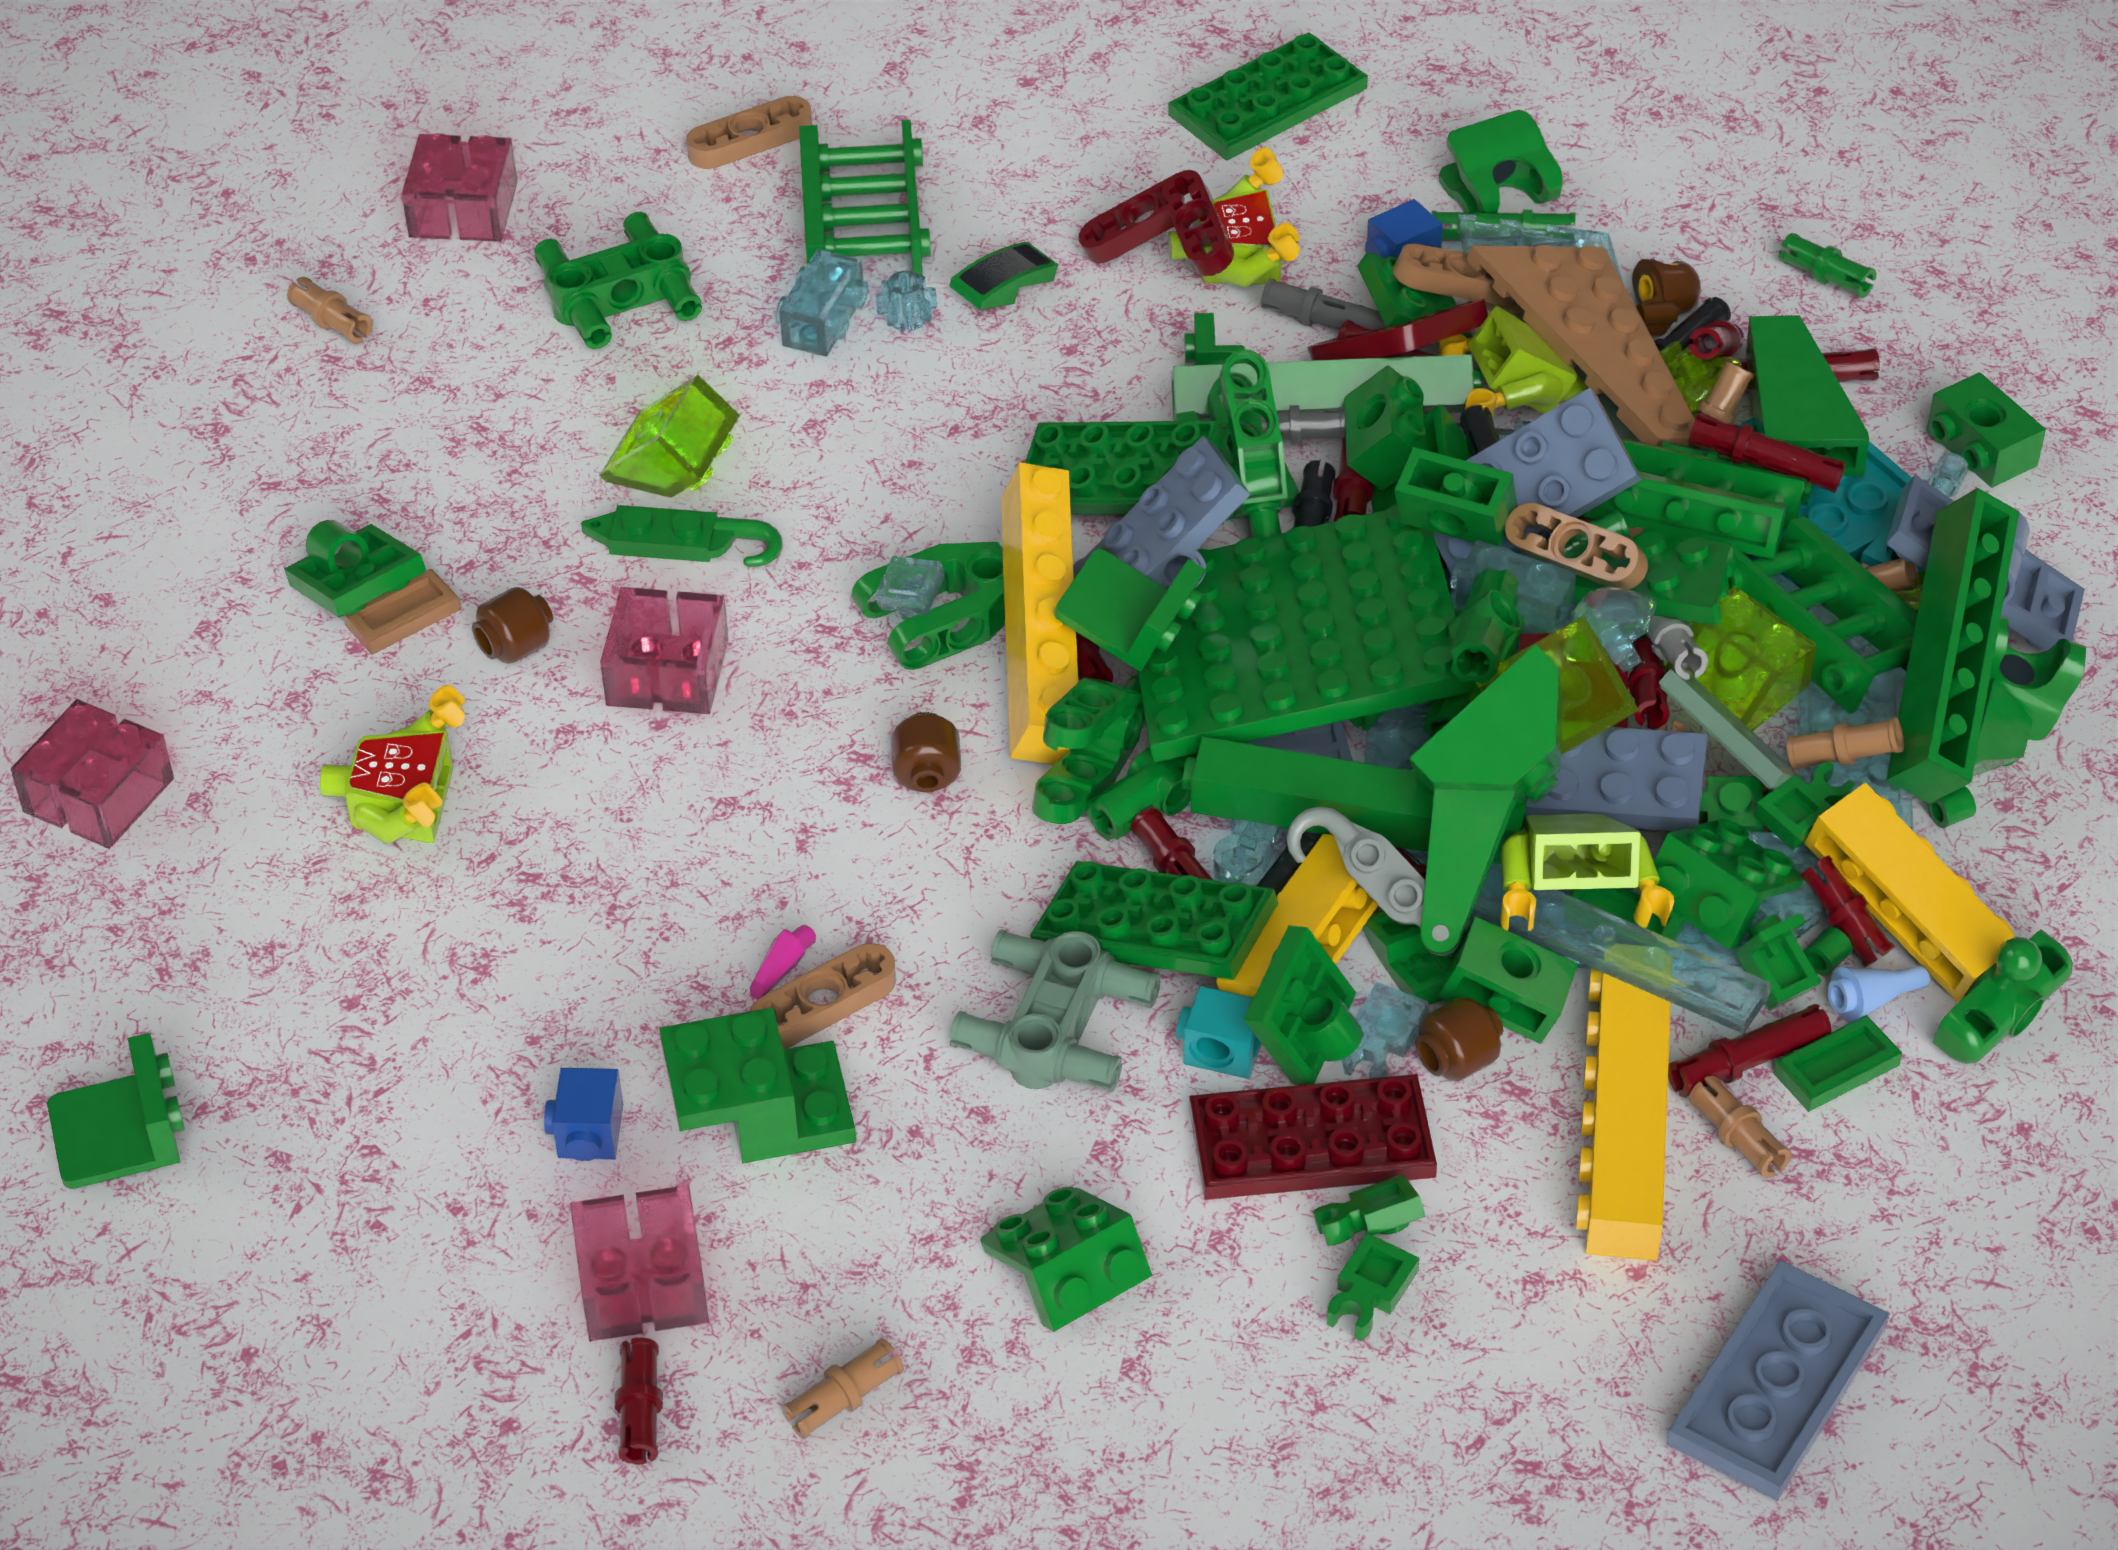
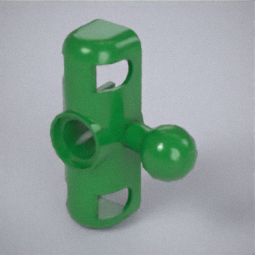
[1932,929,2073,1064]

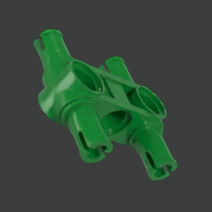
[534,211,702,349]

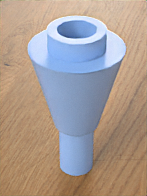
[1828,965,1930,1022]

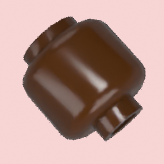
[472,587,553,664]
[891,712,961,793]
[1415,997,1504,1081]

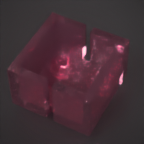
[401,133,518,242]
[600,587,729,714]
[10,699,174,849]
[570,1185,709,1342]

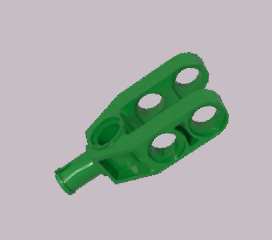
[1208,350,1288,538]
[851,541,1005,670]
[1032,674,1144,824]

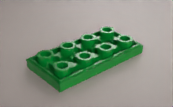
[1168,32,1368,161]
[1025,420,1226,514]
[1030,861,1278,980]

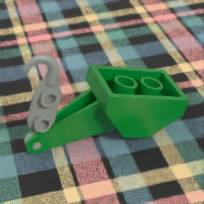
[1286,644,1563,957]

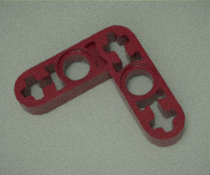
[1078,170,1234,276]
[1307,299,1489,361]

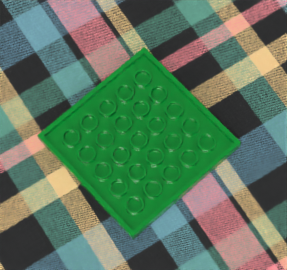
[1138,504,1475,763]

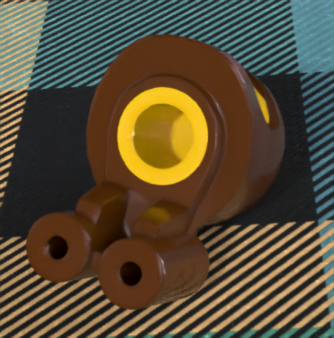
[1632,258,1701,337]

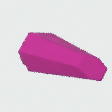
[749,925,816,999]

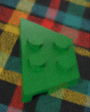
[1546,531,1736,626]

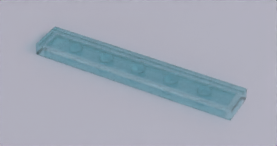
[1472,863,1771,1034]

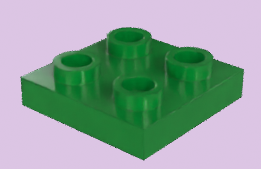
[1357,252,1473,345]
[284,520,426,617]
[1243,925,1363,1085]

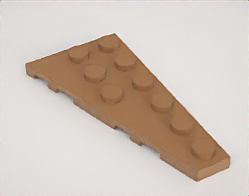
[1466,245,1701,449]

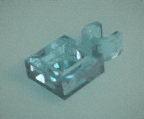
[1342,982,1429,1078]

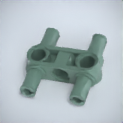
[950,929,1161,1092]

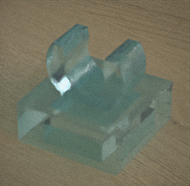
[875,556,945,620]

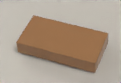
[343,568,461,655]

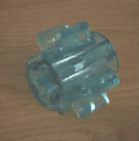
[876,271,937,331]

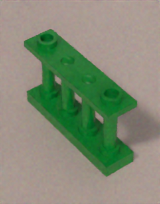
[799,119,931,283]
[1581,438,1806,560]
[1721,516,1917,714]

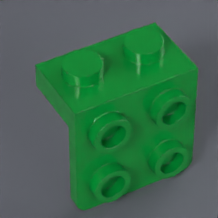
[1053,549,1206,672]
[1654,819,1804,950]
[47,1033,185,1189]
[980,1187,1153,1332]

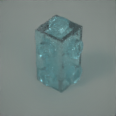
[776,249,868,357]
[1450,540,1576,634]

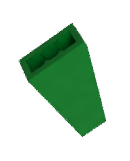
[1746,315,1869,476]

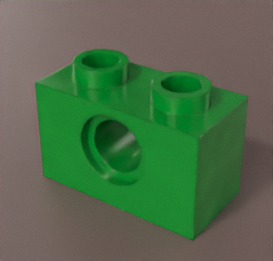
[1344,365,1426,491]
[1926,372,2046,488]
[1394,447,1518,550]
[1438,916,1578,1044]

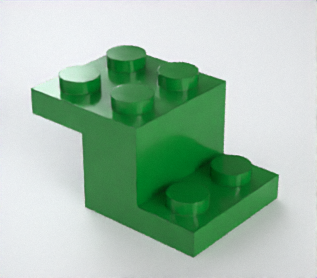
[659,1007,856,1164]

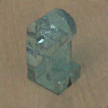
[1213,819,1288,886]

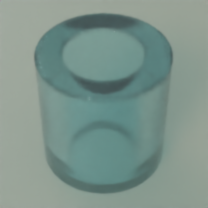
[1928,453,1969,497]

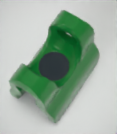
[1438,110,1563,213]
[1990,615,2087,741]

